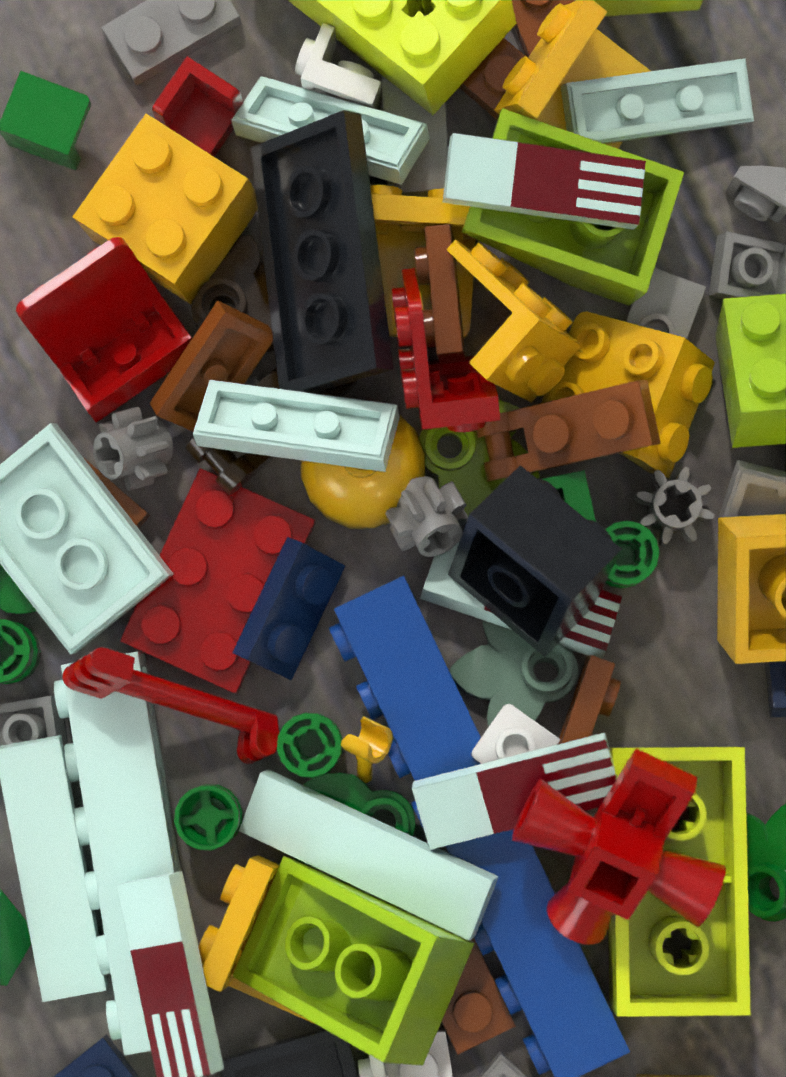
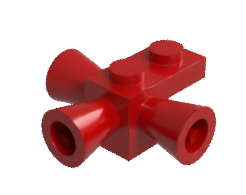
[512,748,726,945]

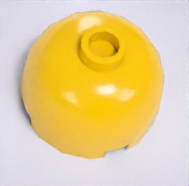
[300,414,425,529]

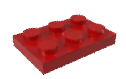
[120,468,316,694]

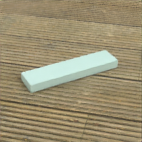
[0,735,108,1002]
[239,769,499,941]

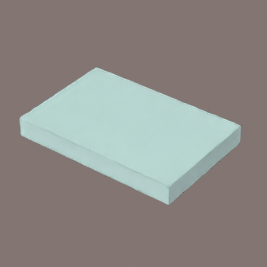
[0,423,174,654]

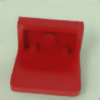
[16,237,192,423]
[391,268,500,432]

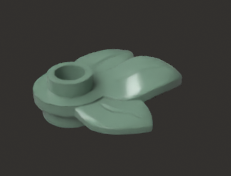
[450,620,578,727]

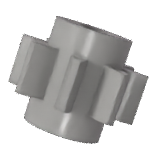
[93,407,173,491]
[634,467,715,547]
[385,477,468,557]

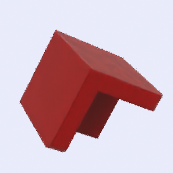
[152,56,243,157]

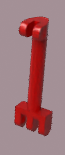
[62,647,279,764]

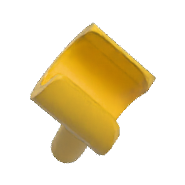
[341,716,393,783]

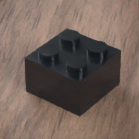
[448,465,622,657]

